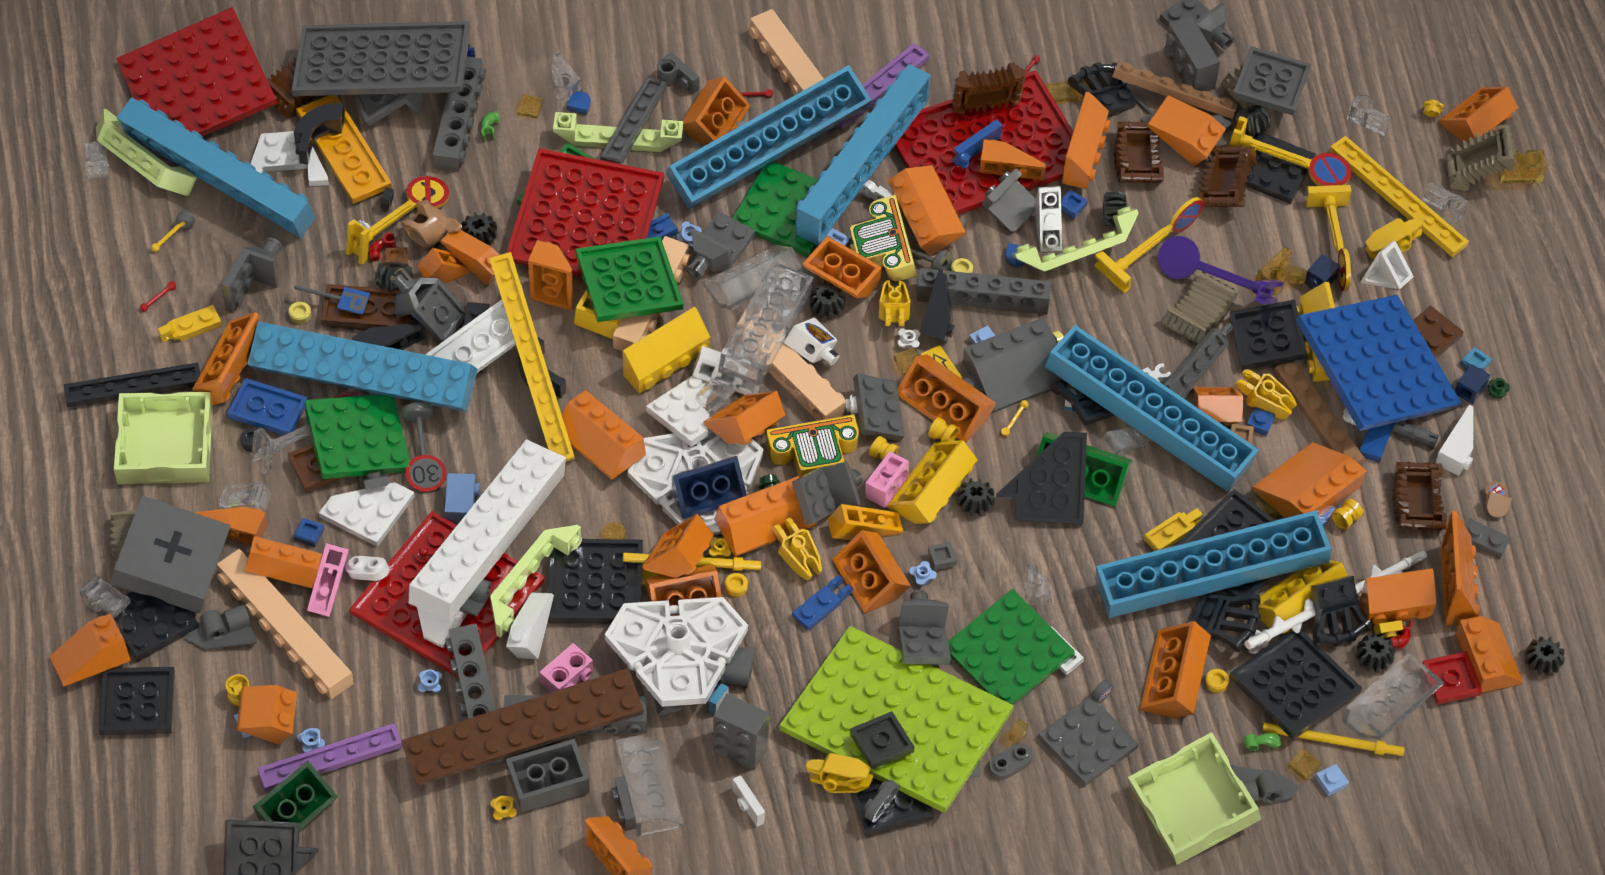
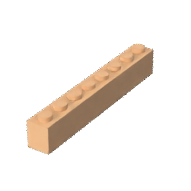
[217,549,354,700]

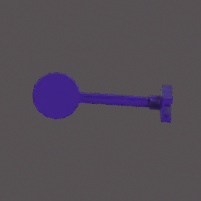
[1158,236,1283,304]

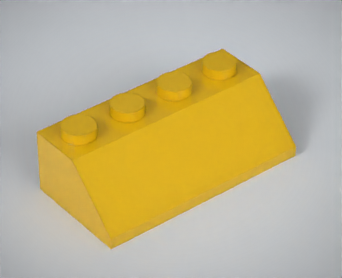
[1296,282,1335,381]
[623,307,710,393]
[886,440,978,524]
[1248,560,1348,634]

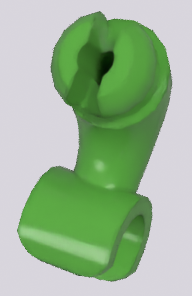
[481,111,500,141]
[1244,733,1281,752]

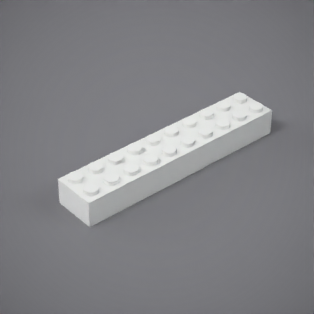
[408,439,566,622]

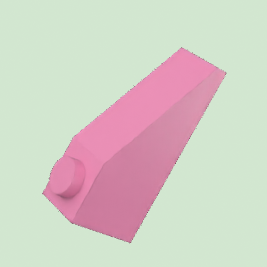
[307,543,349,617]

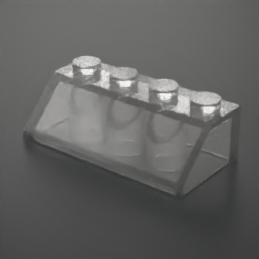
[702,245,802,311]
[1342,652,1444,740]
[616,735,684,836]

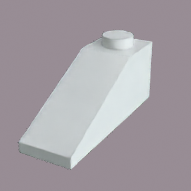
[692,346,763,395]
[1436,405,1473,476]
[506,593,554,659]

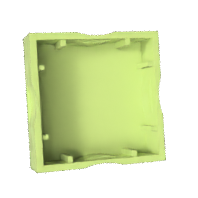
[114,392,213,484]
[1128,732,1261,865]

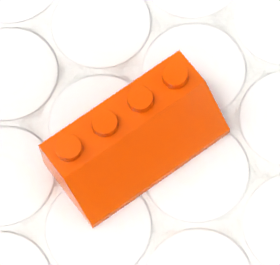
[1062,92,1111,189]
[888,165,967,256]
[192,312,260,405]
[898,354,996,443]
[562,390,646,480]
[714,476,815,557]
[1140,621,1211,718]

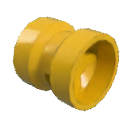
[928,417,959,442]
[869,436,900,461]
[1331,498,1364,530]
[226,674,250,706]

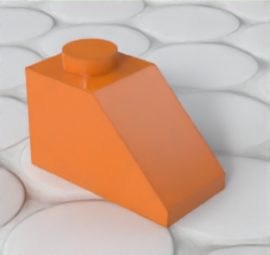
[417,248,471,284]

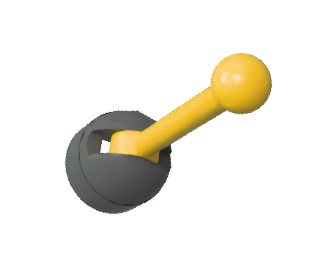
[151,209,196,252]

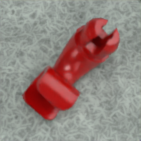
[368,232,396,261]
[1389,620,1413,650]

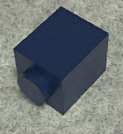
[1304,254,1340,289]
[1455,364,1490,405]

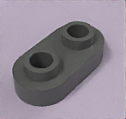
[989,743,1033,780]
[863,780,900,822]

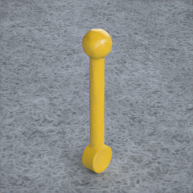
[1001,400,1029,437]

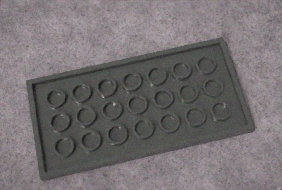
[292,21,471,96]

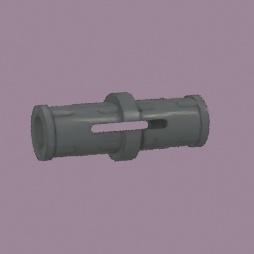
[1392,421,1439,448]

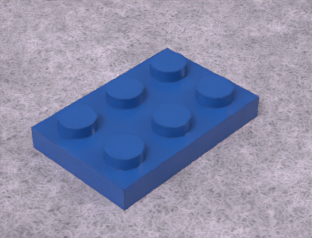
[227,378,308,437]

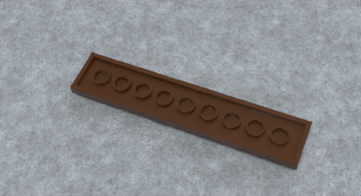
[401,668,644,786]

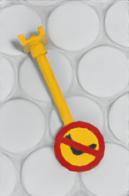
[346,176,450,265]
[1305,185,1352,292]

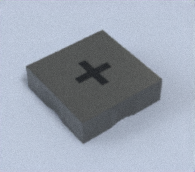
[110,495,231,614]

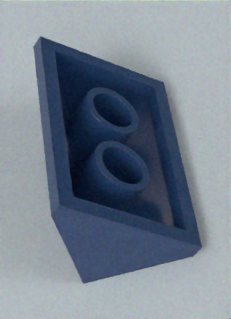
[672,456,747,519]

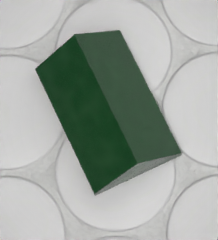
[252,760,338,830]

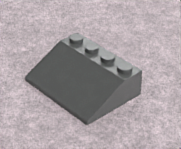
[962,318,1061,413]

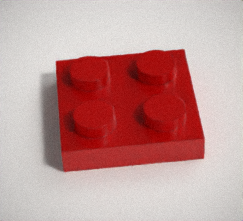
[1421,651,1482,705]

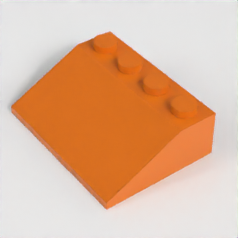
[1252,442,1367,518]
[1440,510,1480,626]

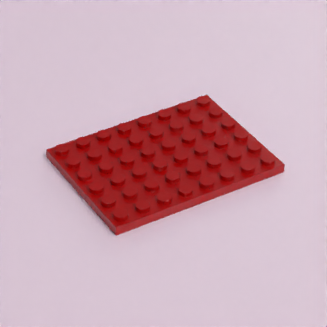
[894,70,1074,215]

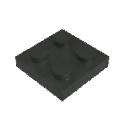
[850,711,915,770]

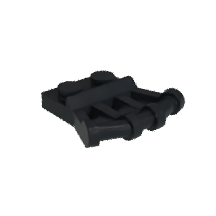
[1068,62,1137,115]
[1050,378,1115,426]
[1311,575,1372,647]
[1192,593,1262,652]

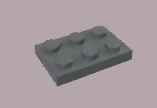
[853,373,905,441]

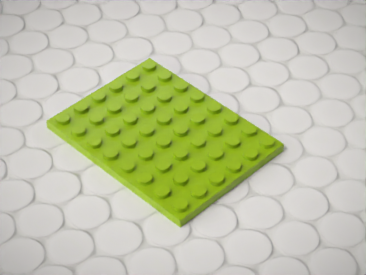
[779,626,1014,813]

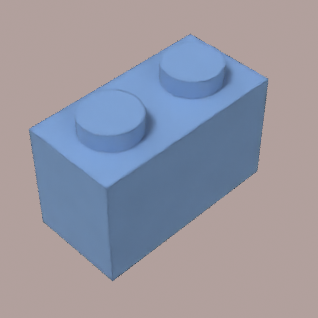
[445,473,480,525]

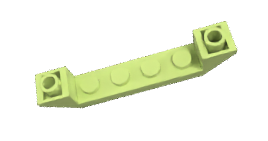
[96,109,197,196]
[553,112,683,152]
[1012,206,1138,271]
[491,525,582,638]

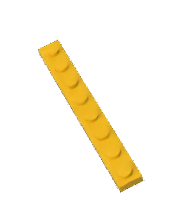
[1329,136,1469,257]

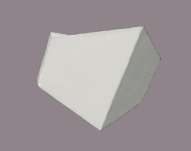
[1360,241,1414,289]
[417,607,468,648]

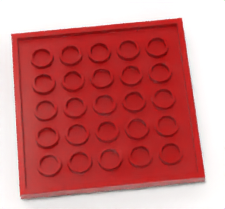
[116,7,278,156]
[506,148,665,277]
[349,511,545,678]

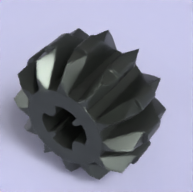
[1235,105,1271,136]
[1102,191,1127,227]
[461,212,497,246]
[375,261,413,291]
[809,282,846,319]
[956,478,995,517]
[1355,632,1396,673]
[1525,636,1565,677]

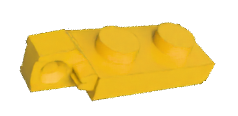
[158,305,222,342]
[1143,508,1203,551]

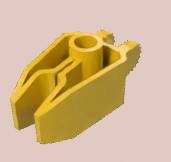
[1365,218,1423,259]
[879,280,910,327]
[1235,369,1297,419]
[773,518,822,581]
[805,753,873,793]

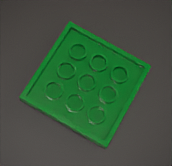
[732,162,818,257]
[575,236,684,322]
[304,394,411,479]
[948,588,1075,705]

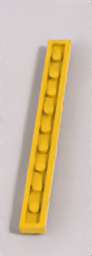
[489,252,575,462]

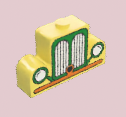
[850,195,917,281]

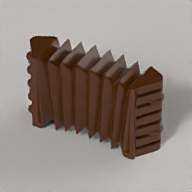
[266,57,316,118]
[952,62,1026,114]
[1114,121,1164,183]
[1198,145,1257,207]
[1392,461,1447,530]

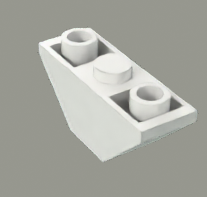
[1035,186,1062,252]

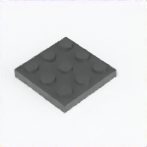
[1232,46,1312,116]
[1038,695,1138,787]

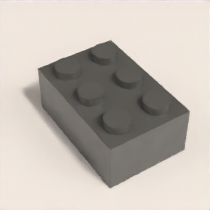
[1164,16,1220,92]
[713,694,770,770]
[506,739,590,813]

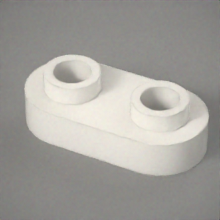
[345,556,390,581]

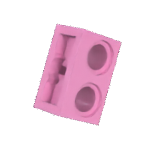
[866,451,909,508]
[539,643,593,693]

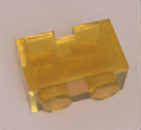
[1498,150,1547,183]

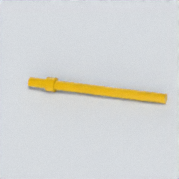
[623,553,761,571]
[1262,722,1405,756]

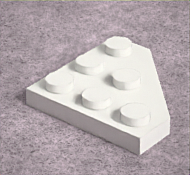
[646,376,712,447]
[319,482,415,547]

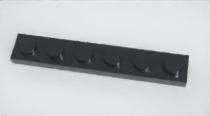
[64,362,200,408]

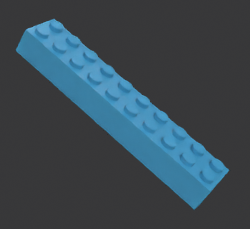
[795,64,931,246]
[666,65,872,210]
[116,97,316,238]
[248,322,477,412]
[1045,325,1259,493]
[1095,510,1332,618]

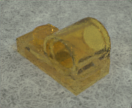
[1255,246,1292,295]

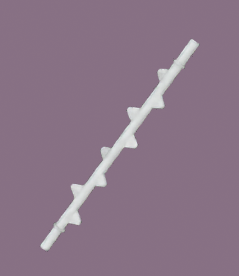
[1245,550,1427,650]

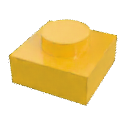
[1373,620,1403,638]

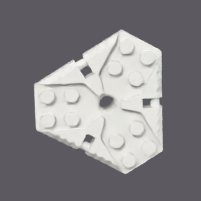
[628,429,764,535]
[605,597,748,707]

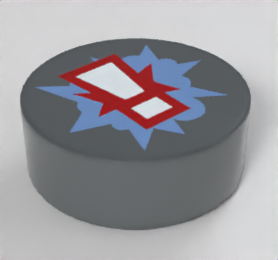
[1092,679,1114,703]

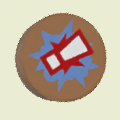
[1484,481,1508,499]

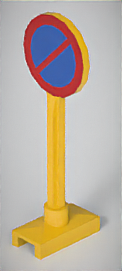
[1229,116,1351,186]
[1095,197,1204,294]

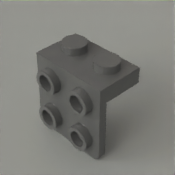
[981,168,1036,232]

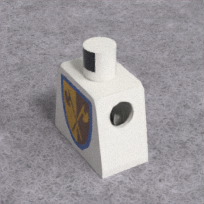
[784,318,840,365]

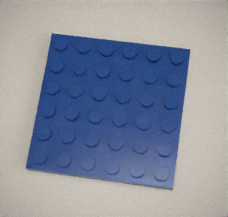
[1295,295,1462,431]

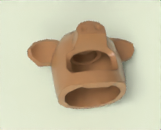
[402,200,462,249]

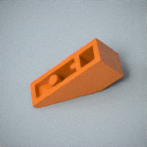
[980,139,1046,181]
[440,230,499,286]
[193,506,268,545]

